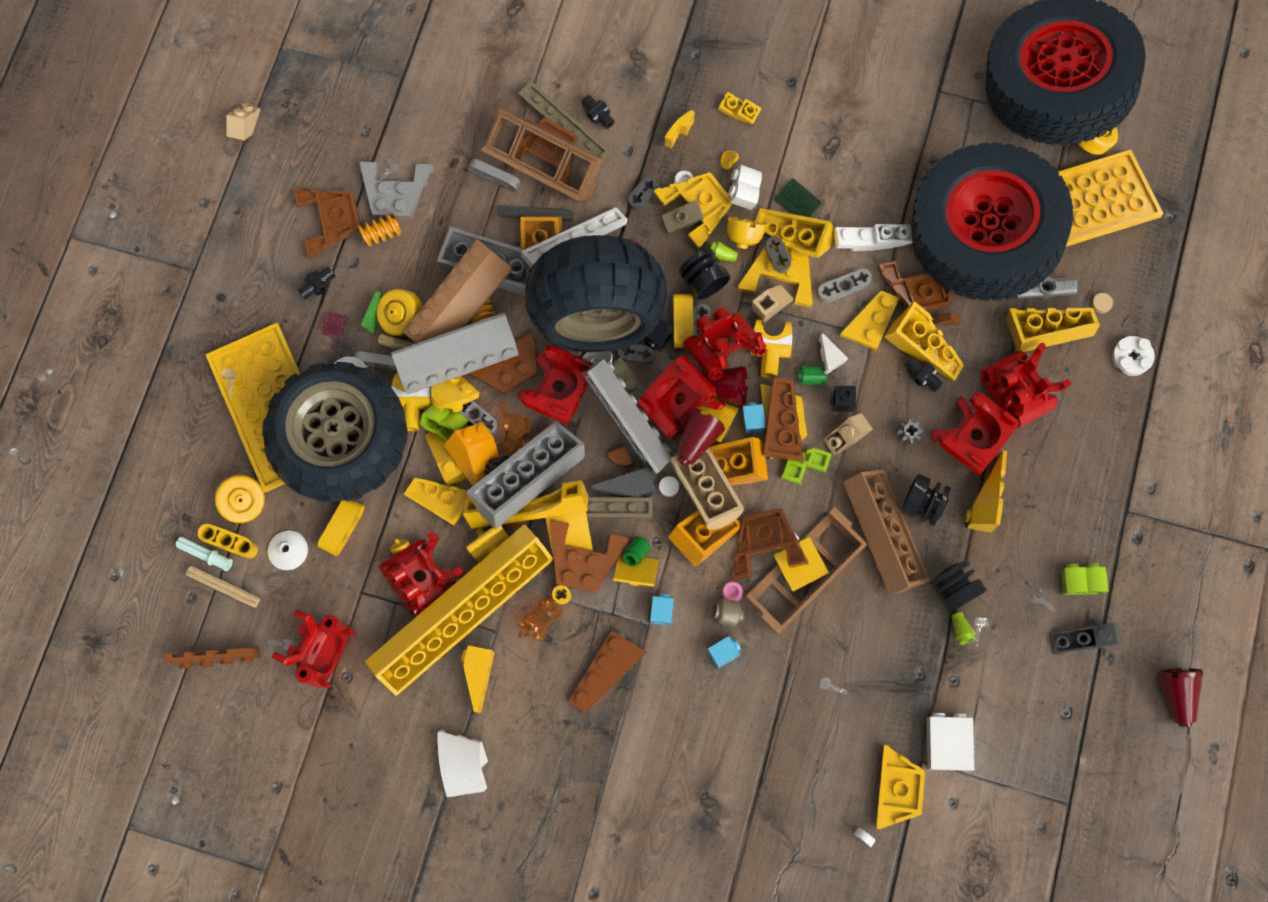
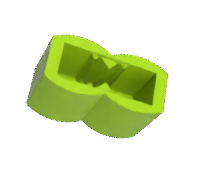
[420,404,468,441]
[1060,563,1109,595]

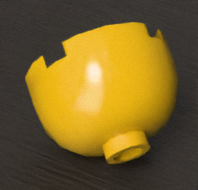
[726,217,766,249]

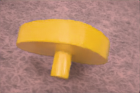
[720,150,739,170]
[390,538,410,554]

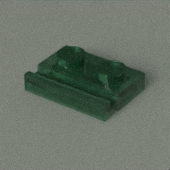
[774,178,821,217]

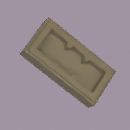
[662,200,705,234]

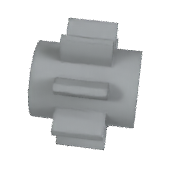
[897,419,923,446]

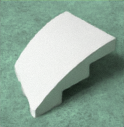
[437,730,488,797]

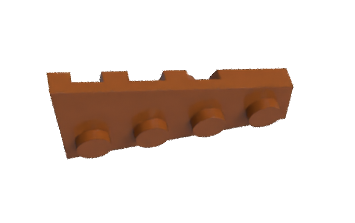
[763,377,804,462]
[568,631,647,713]
[165,648,260,669]

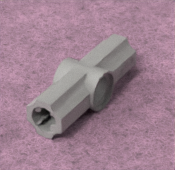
[1016,277,1078,300]

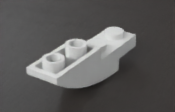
[833,224,913,251]

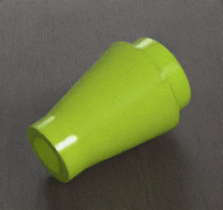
[710,241,738,263]
[951,612,976,645]

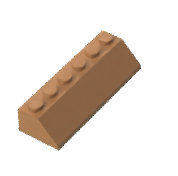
[403,239,513,343]
[843,469,931,595]

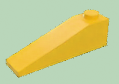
[755,208,834,258]
[884,302,964,381]
[964,450,1007,533]

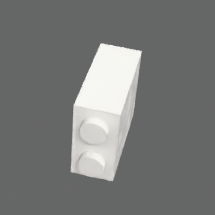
[926,713,974,771]

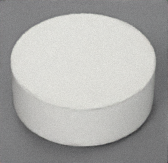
[675,171,693,184]
[659,476,679,497]
[853,827,875,847]

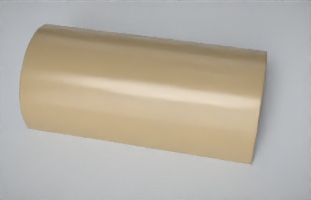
[670,448,744,530]

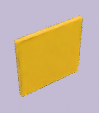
[546,512,593,558]
[773,537,829,592]
[613,554,659,587]

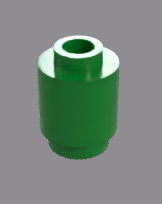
[798,365,827,385]
[623,536,650,566]

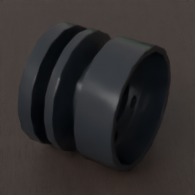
[679,249,731,300]
[901,473,951,526]
[930,560,987,613]

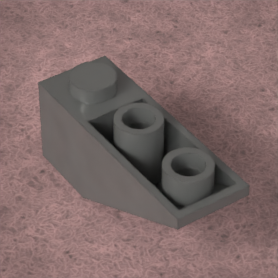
[591,466,656,498]
[1051,623,1123,654]

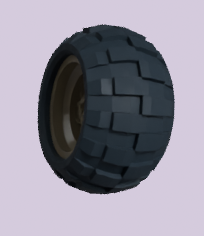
[525,235,668,352]
[262,362,408,503]

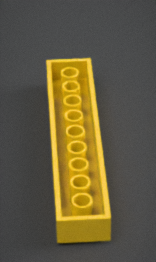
[365,524,554,696]

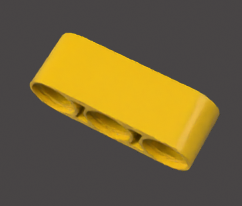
[673,294,694,349]
[317,500,365,556]
[198,524,258,559]

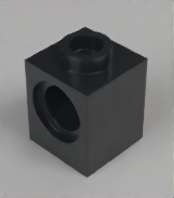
[644,319,674,352]
[833,386,856,412]

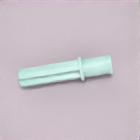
[175,537,233,571]

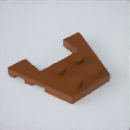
[514,117,578,195]
[294,189,361,259]
[877,261,951,312]
[732,508,809,581]
[550,519,629,593]

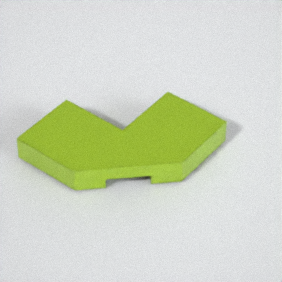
[781,447,832,485]

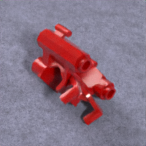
[683,307,767,380]
[980,343,1071,428]
[517,345,595,425]
[637,355,725,440]
[931,391,1020,476]
[378,532,465,618]
[272,610,357,689]

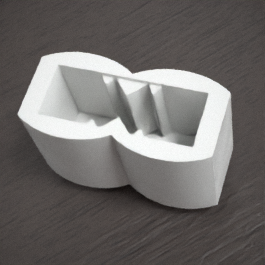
[728,165,762,210]

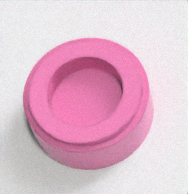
[722,582,743,601]

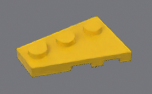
[840,291,899,351]
[404,478,469,527]

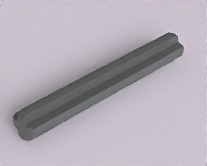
[498,205,573,221]

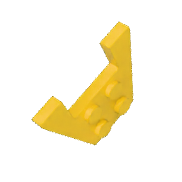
[654,172,732,250]
[738,243,813,308]

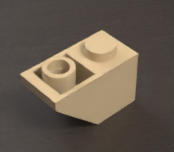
[226,103,260,140]
[751,285,793,323]
[823,413,873,456]

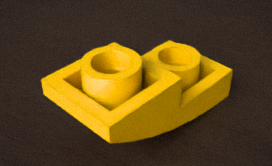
[717,92,762,125]

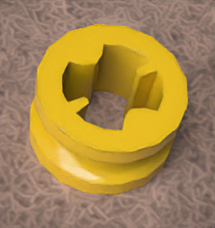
[552,585,571,605]

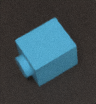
[742,403,766,435]
[650,594,674,626]
[707,636,741,669]

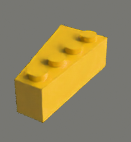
[1005,308,1100,352]

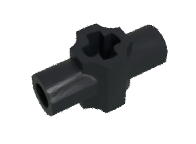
[582,95,615,129]
[298,267,336,300]
[905,357,943,392]

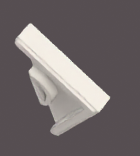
[818,334,848,375]

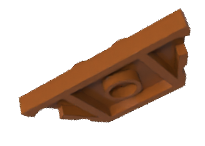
[470,332,538,395]

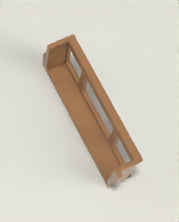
[481,107,604,202]
[744,507,868,635]

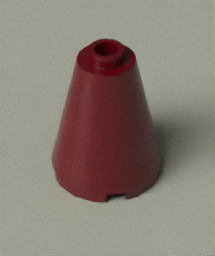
[702,366,748,406]
[675,408,725,466]
[1158,668,1203,727]

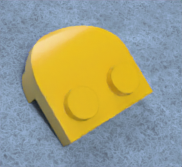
[430,376,480,412]

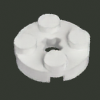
[1112,336,1155,376]

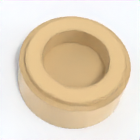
[1091,293,1113,314]

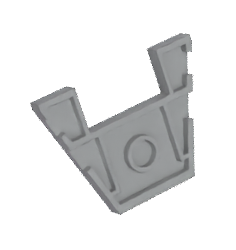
[360,162,434,219]

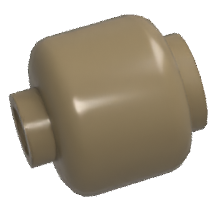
[712,598,744,627]

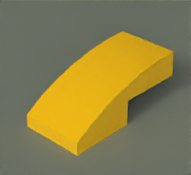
[665,110,695,148]

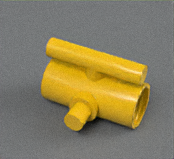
[466,526,509,564]

